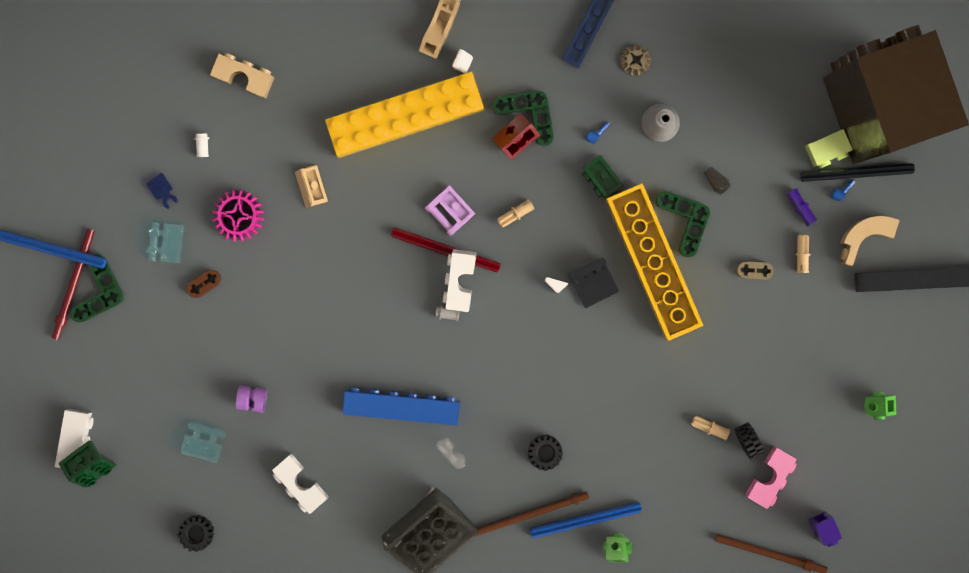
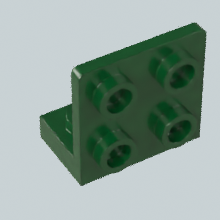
[58,440,116,488]

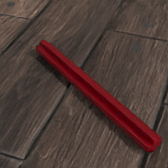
[391,228,501,273]

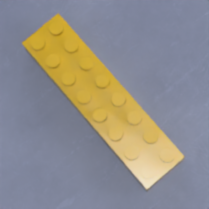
[325,72,484,158]
[605,183,704,341]

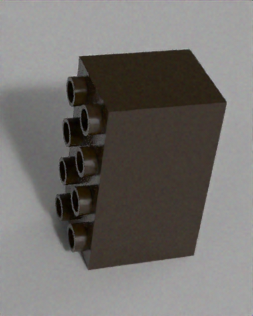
[823,25,969,164]

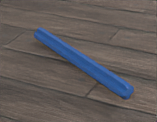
[0,230,106,268]
[530,502,642,538]

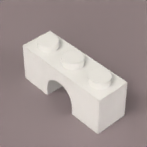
[443,249,476,312]
[272,453,329,514]

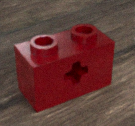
[491,113,540,160]

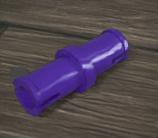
[786,188,817,226]

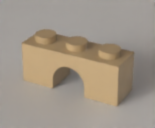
[210,53,274,99]

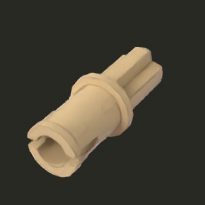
[497,199,534,227]
[795,235,811,273]
[691,416,730,441]

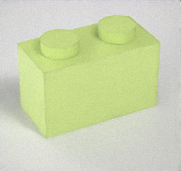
[805,129,852,168]

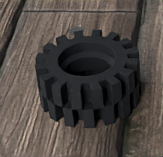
[734,422,764,460]
[528,435,563,471]
[178,515,214,552]

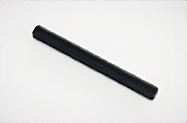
[800,163,915,182]

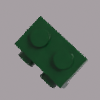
[581,154,623,199]

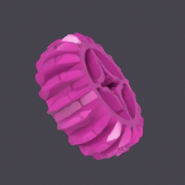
[212,190,264,241]

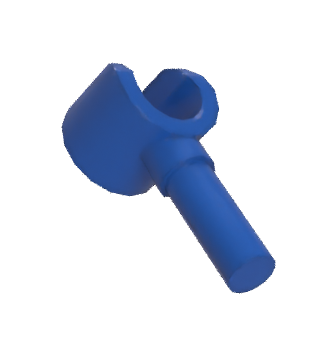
[586,121,610,143]
[831,179,855,201]

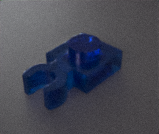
[146,173,178,209]

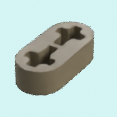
[736,261,774,280]

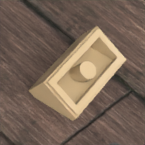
[295,165,328,208]

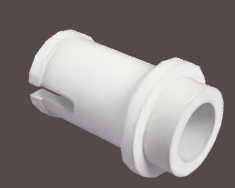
[194,134,209,157]

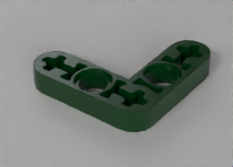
[492,91,554,146]
[656,191,710,258]
[70,254,124,323]

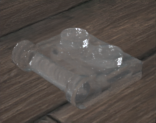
[435,437,465,469]

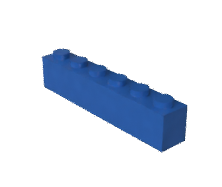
[342,387,460,426]

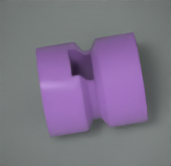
[236,385,267,413]

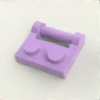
[424,185,475,237]

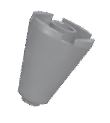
[642,104,680,142]

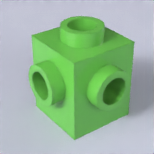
[864,392,896,420]
[603,533,632,563]

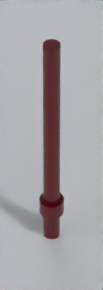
[51,229,95,340]

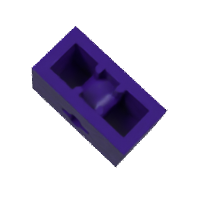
[808,512,842,547]

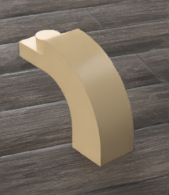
[419,0,461,59]
[840,216,900,266]

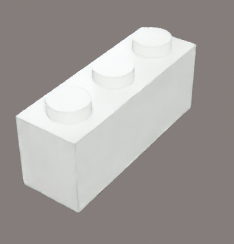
[55,409,93,468]

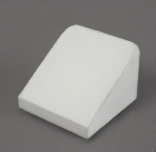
[452,49,473,74]
[544,277,568,293]

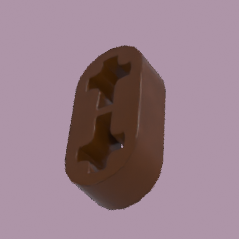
[187,270,221,298]

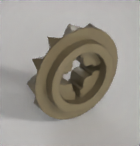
[621,45,651,76]

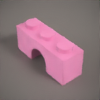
[745,446,797,509]

